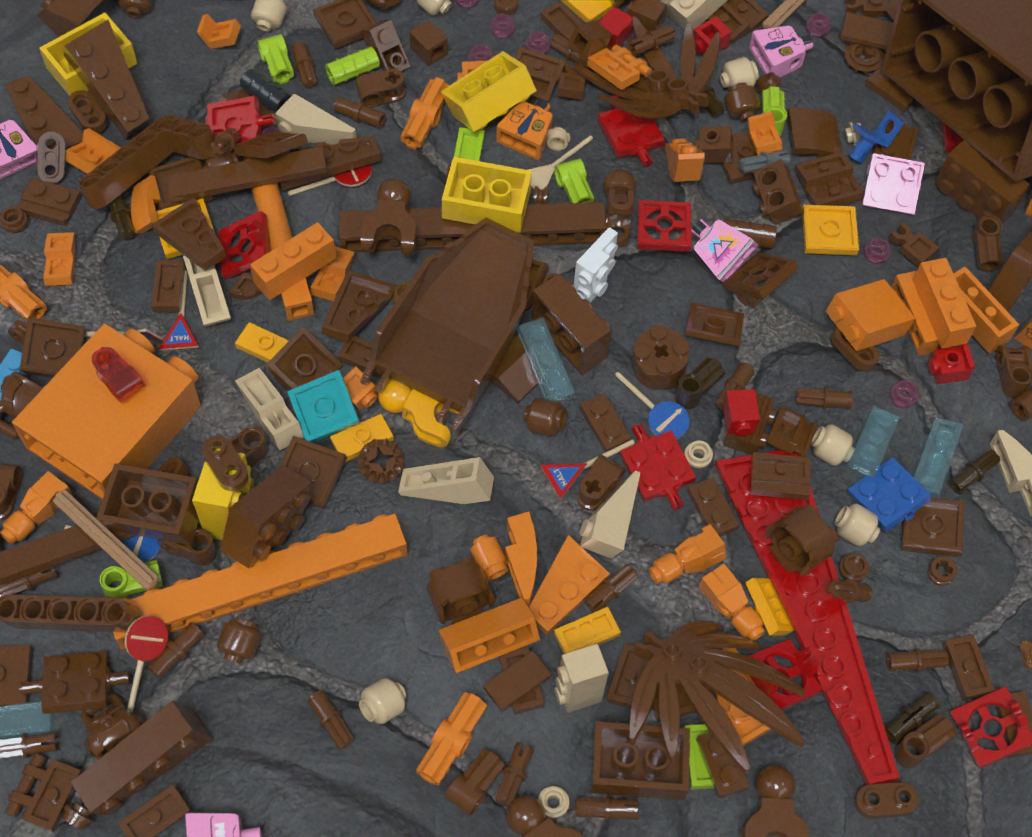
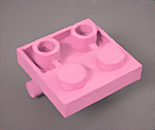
[861,154,925,215]

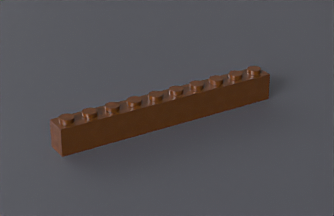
[339,201,607,252]

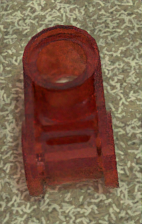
[91,347,145,403]

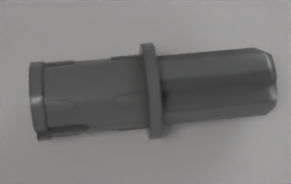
[739,150,790,173]

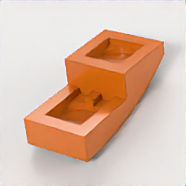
[131,175,161,234]
[43,232,75,286]
[310,246,355,301]

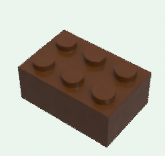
[934,140,1029,224]
[531,274,611,375]
[96,463,199,545]
[220,465,312,569]
[590,721,690,800]

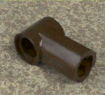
[675,357,726,409]

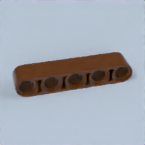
[0,595,141,633]

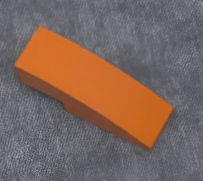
[505,511,537,608]

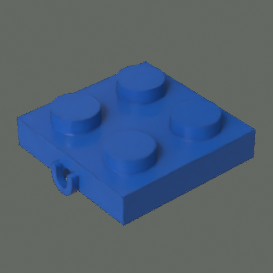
[848,457,931,532]

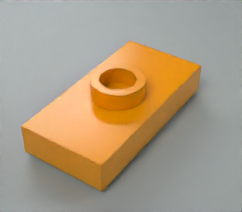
[235,322,289,363]
[330,414,394,462]
[745,578,793,636]
[554,607,621,654]

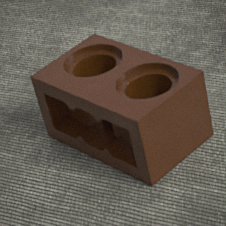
[753,158,804,225]

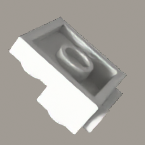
[574,227,618,303]

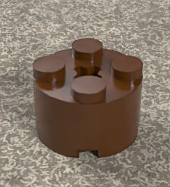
[632,325,689,390]
[766,504,838,576]
[426,557,495,625]

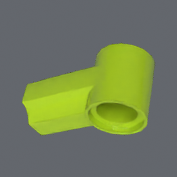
[257,34,294,84]
[761,86,787,137]
[554,159,594,203]
[100,560,163,599]

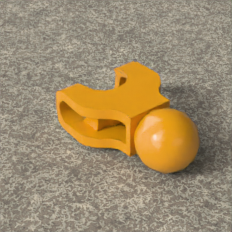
[378,379,459,448]

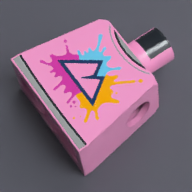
[691,219,759,282]

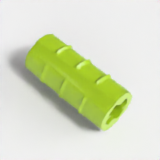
[325,46,380,86]

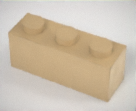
[554,644,609,713]

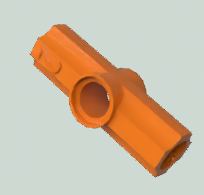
[401,77,450,149]
[0,264,47,321]
[416,692,487,786]

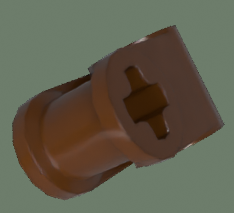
[355,69,406,108]
[996,345,1032,398]
[217,426,269,467]
[577,454,626,511]
[0,464,22,520]
[157,527,217,566]

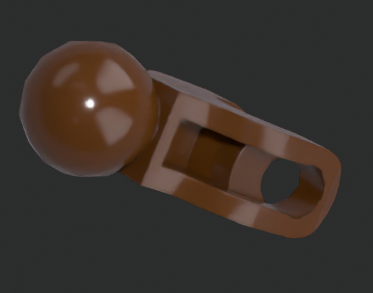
[603,169,636,246]
[361,178,417,256]
[741,765,809,837]
[506,795,583,837]

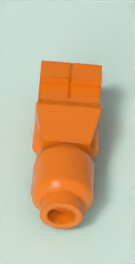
[0,471,73,545]
[648,524,726,584]
[698,564,766,641]

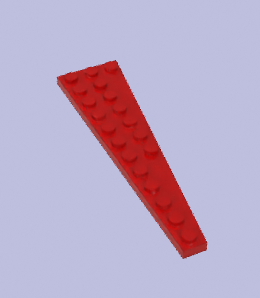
[715,450,900,785]

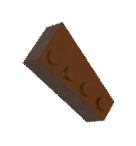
[64,20,149,140]
[71,701,214,816]

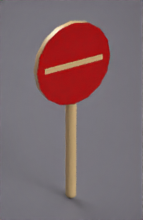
[288,164,372,196]
[125,615,168,712]

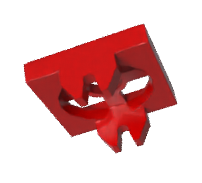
[636,200,691,252]
[218,211,270,279]
[747,639,823,710]
[950,686,1032,769]

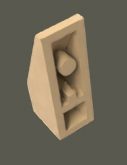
[275,94,356,145]
[398,457,494,504]
[580,471,640,559]

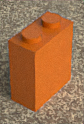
[825,279,916,351]

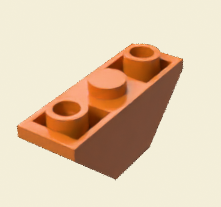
[665,138,705,182]

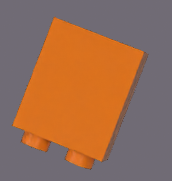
[12,323,201,500]

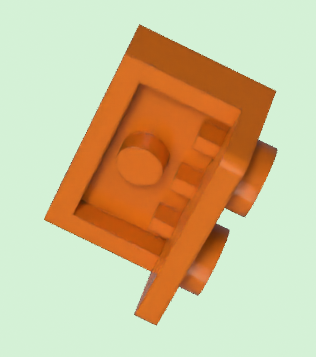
[65,128,121,174]

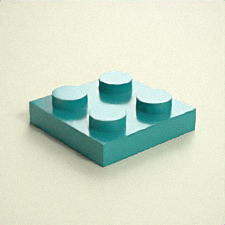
[287,370,361,443]

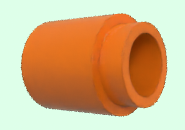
[470,535,509,581]

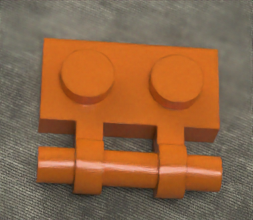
[587,45,652,90]

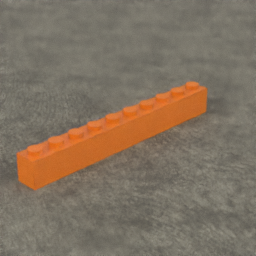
[113,514,407,650]

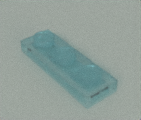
[517,317,575,401]
[848,406,900,477]
[914,418,963,499]

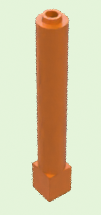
[243,156,314,321]

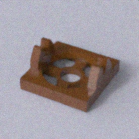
[723,252,798,308]

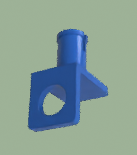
[849,111,904,163]

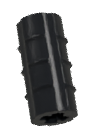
[240,69,291,113]

